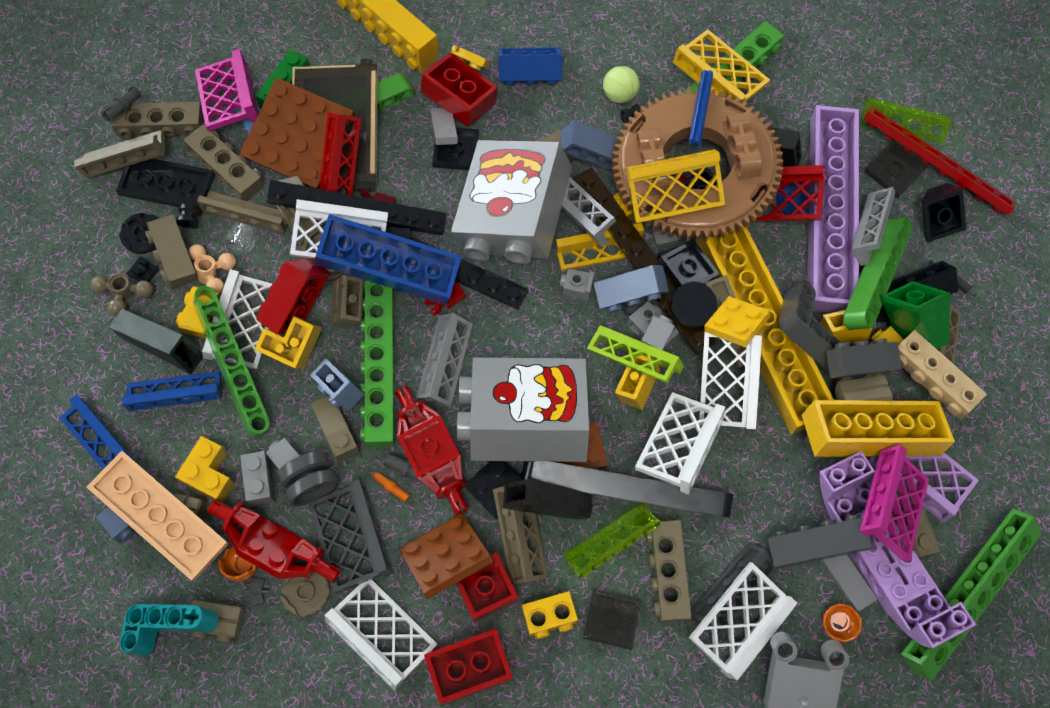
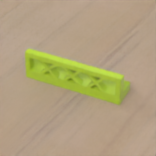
[587,325,684,384]

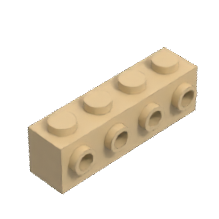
[898,330,987,420]

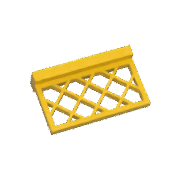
[673,29,770,104]
[625,149,725,223]

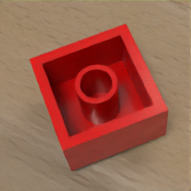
[455,552,518,623]

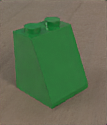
[881,281,950,350]

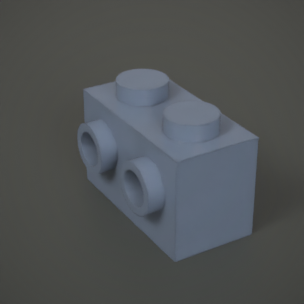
[310,358,365,411]

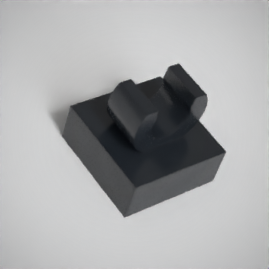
[126,257,159,282]

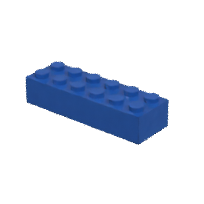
[314,214,462,305]

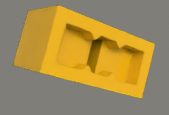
[521,591,578,640]

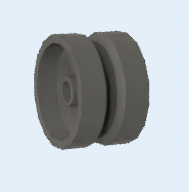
[277,451,339,507]

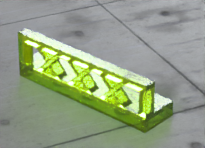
[861,96,953,143]
[563,503,660,579]

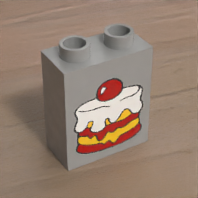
[451,140,572,264]
[457,357,589,462]

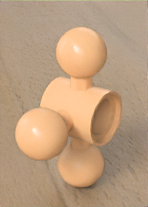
[188,244,236,294]

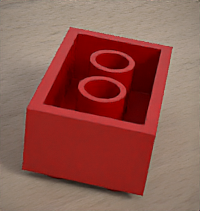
[421,52,498,126]
[256,258,331,335]
[424,629,513,707]

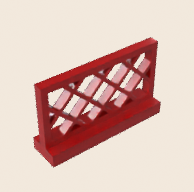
[753,165,827,222]

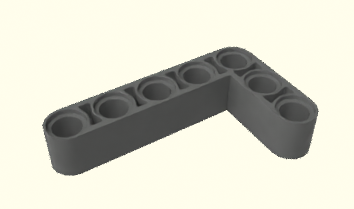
[779,280,865,381]

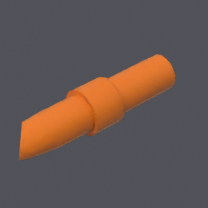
[371,472,411,503]

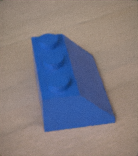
[498,47,562,84]

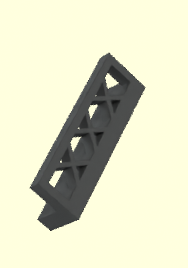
[691,542,778,639]

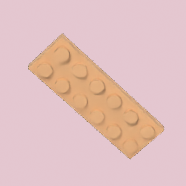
[87,451,229,582]

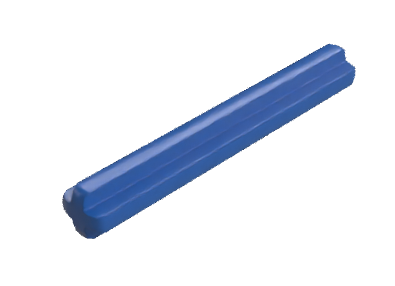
[689,70,713,146]

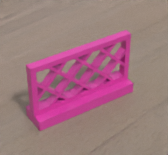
[195,49,258,131]
[860,445,929,562]

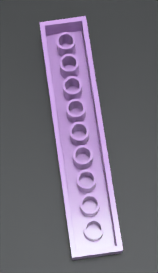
[807,105,859,313]

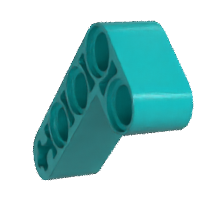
[120,604,218,657]

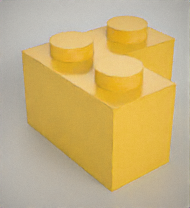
[254,316,322,369]
[175,436,235,503]

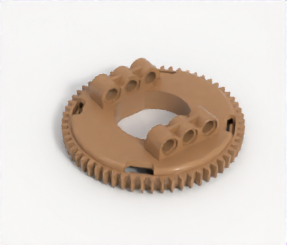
[612,88,783,242]

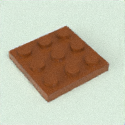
[399,514,493,599]

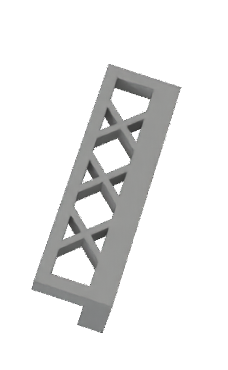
[561,177,616,247]
[851,187,895,266]
[416,312,473,407]

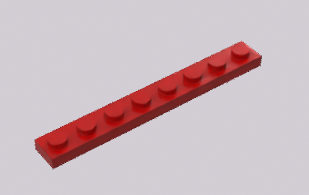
[864,107,1016,216]

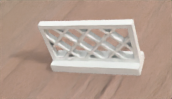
[290,199,388,259]
[202,269,272,370]
[699,332,762,429]
[635,392,725,495]
[689,562,797,680]
[325,580,438,691]

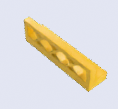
[555,222,644,271]

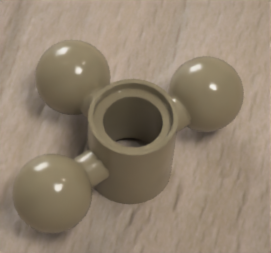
[90,273,153,317]

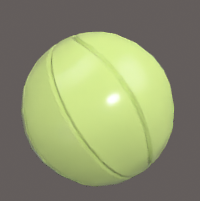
[603,66,640,104]

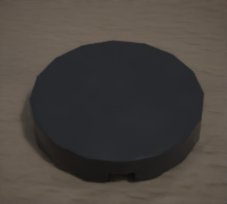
[119,213,158,254]
[670,281,718,328]

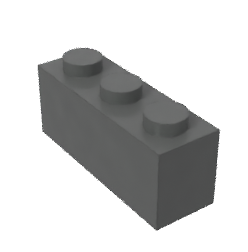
[826,339,902,379]

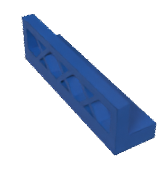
[122,371,222,411]
[59,394,135,469]

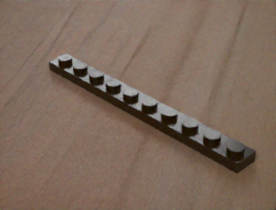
[573,167,716,355]

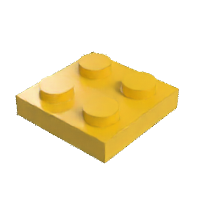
[704,296,770,348]

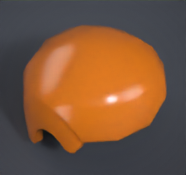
[218,547,257,582]
[822,603,862,643]

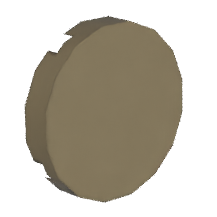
[280,573,330,617]

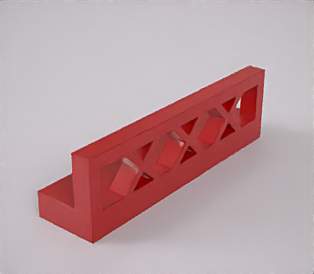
[319,112,361,195]

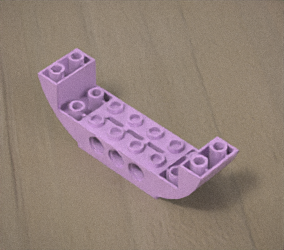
[819,451,976,648]

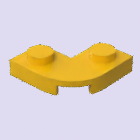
[451,45,491,71]

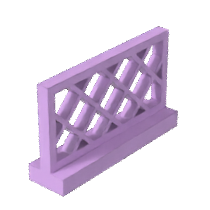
[868,453,979,523]

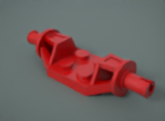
[395,386,469,516]
[208,499,341,583]

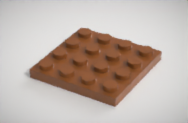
[239,78,355,189]

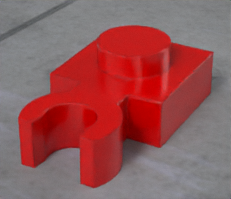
[424,281,467,316]

